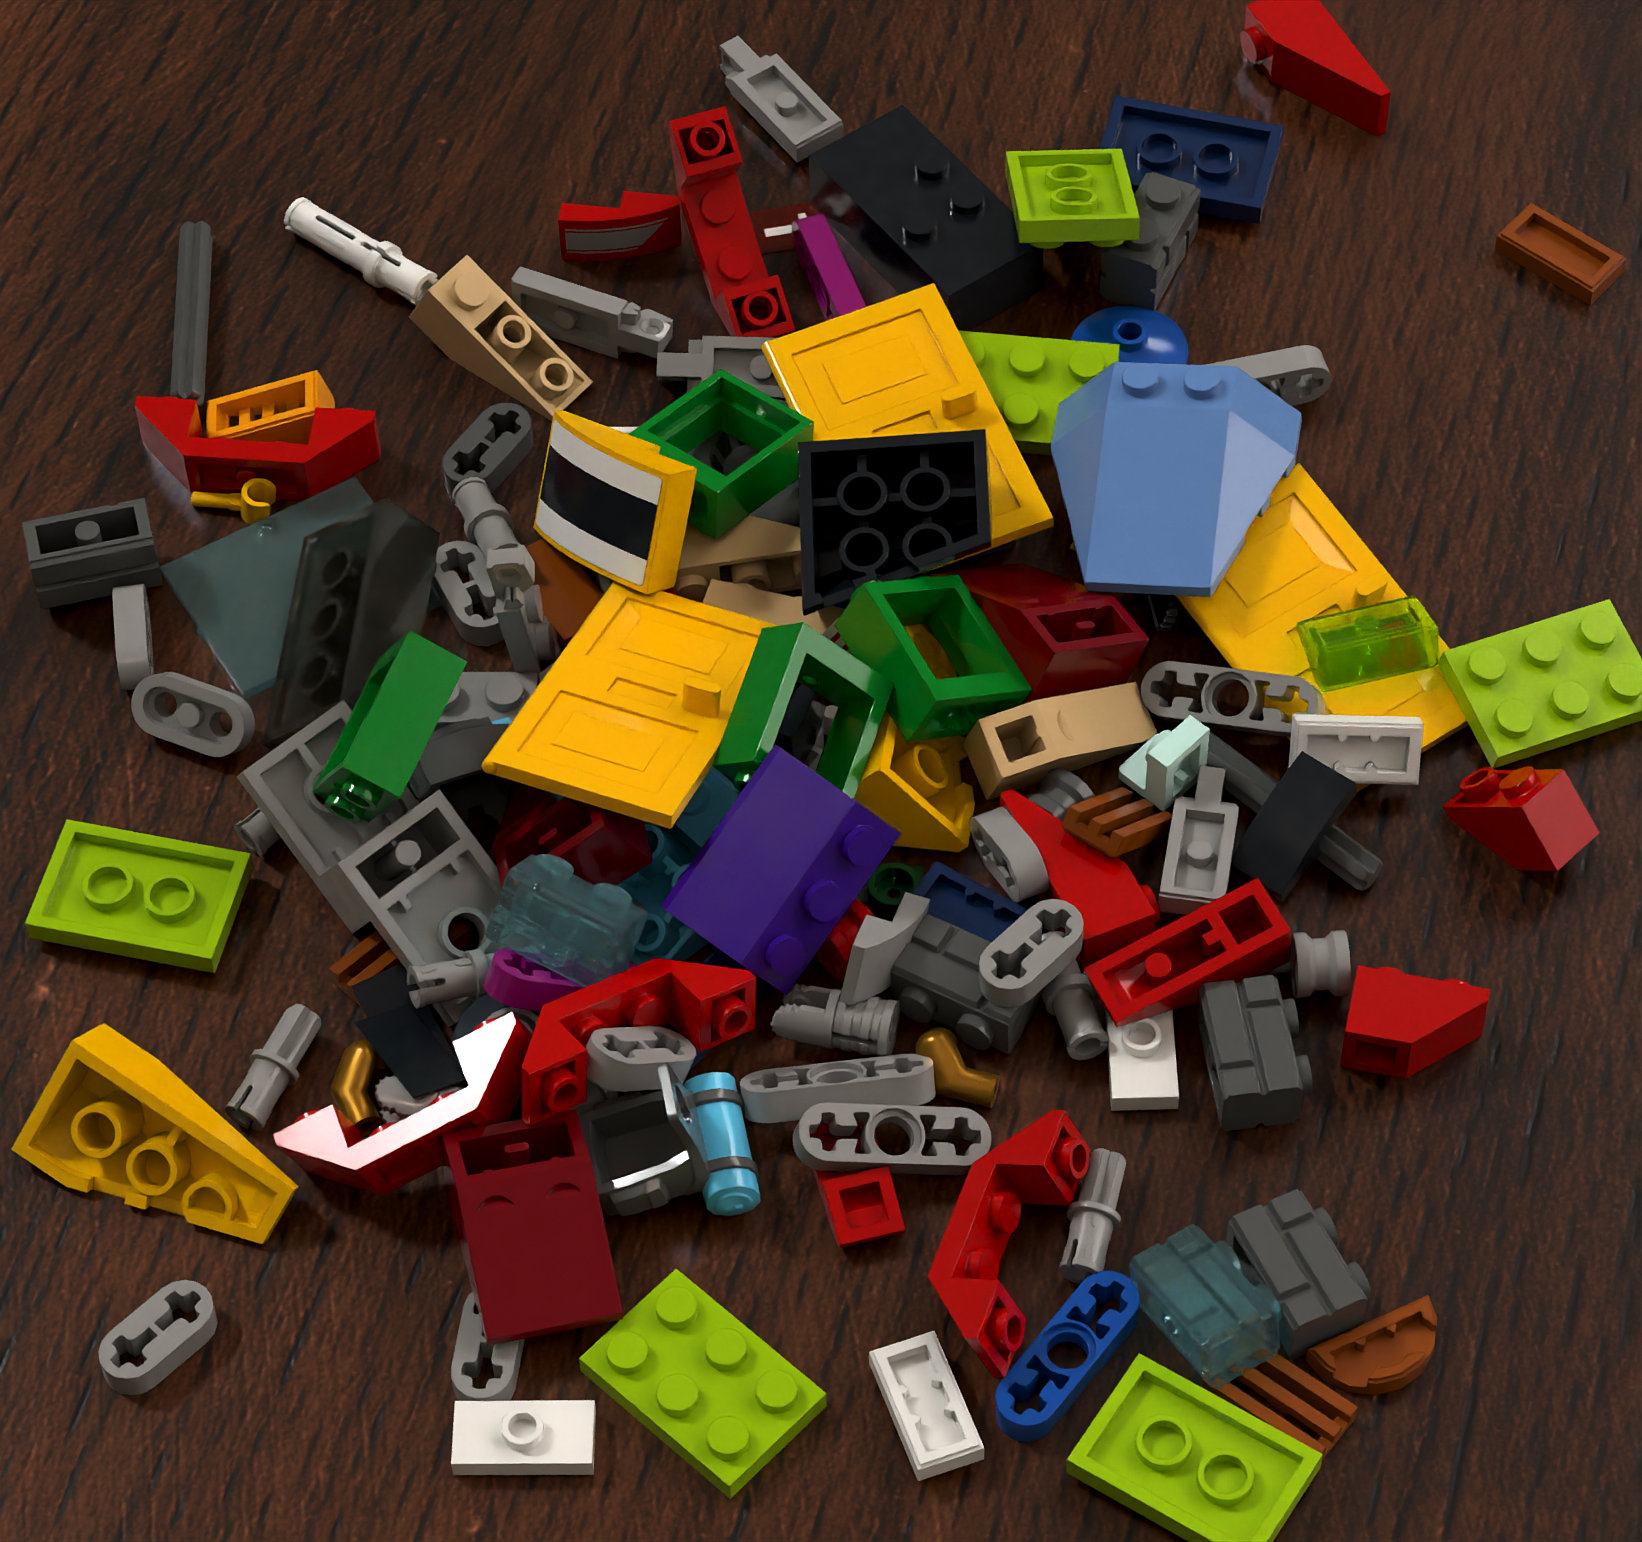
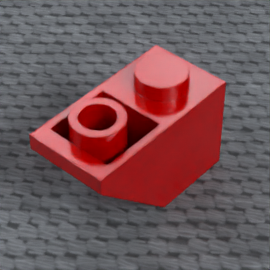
[1442,766,1600,871]
[1340,965,1490,1079]

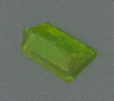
[1297,595,1439,692]

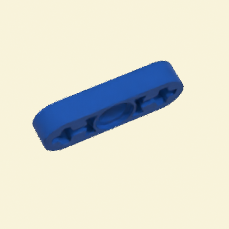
[995,1271,1139,1442]

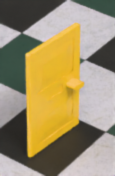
[761,283,1054,580]
[1175,463,1469,793]
[481,581,779,829]

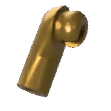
[916,1027,1000,1108]
[331,1039,389,1137]

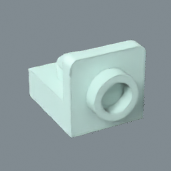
[1118,715,1210,811]

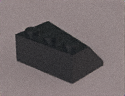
[798,429,993,616]

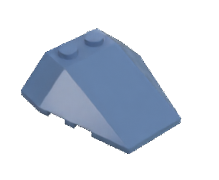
[1050,362,1302,597]

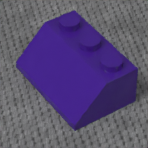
[661,744,901,995]

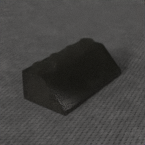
[263,498,440,750]

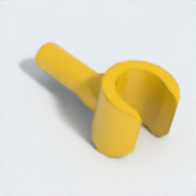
[191,478,276,526]

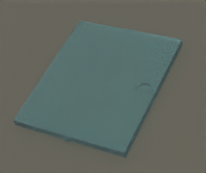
[160,477,442,699]

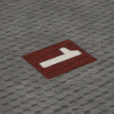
[751,202,821,254]

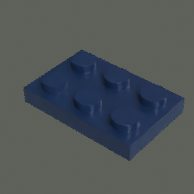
[1099,96,1284,224]

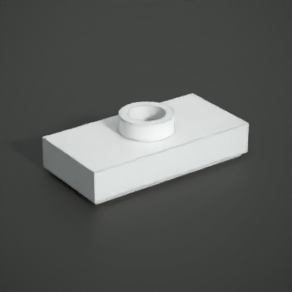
[1288,714,1424,785]
[1104,1007,1179,1111]
[869,1331,984,1481]
[451,1400,596,1475]

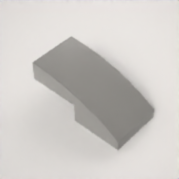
[839,892,930,1005]

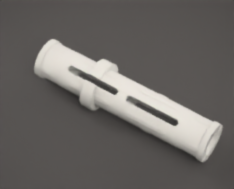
[284,197,438,306]

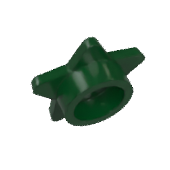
[855,862,924,922]

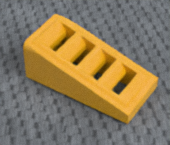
[206,370,335,444]

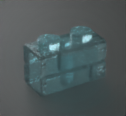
[485,854,649,987]
[1129,1224,1282,1389]

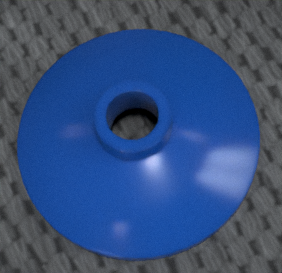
[1071,305,1188,365]

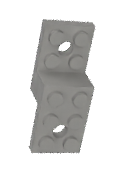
[237,700,556,1027]

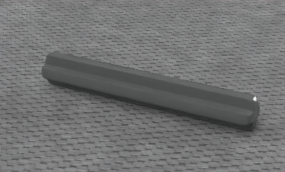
[170,221,213,409]
[1207,731,1383,891]

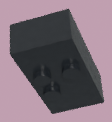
[809,105,1044,331]

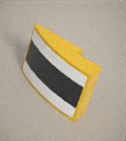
[533,410,697,594]

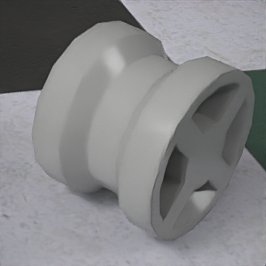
[1290,930,1351,999]

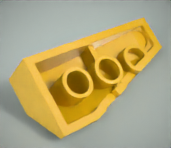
[854,623,975,852]
[11,1023,299,1244]

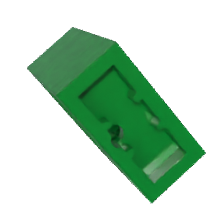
[629,369,814,540]
[834,574,1032,742]
[712,622,894,799]
[312,630,468,822]

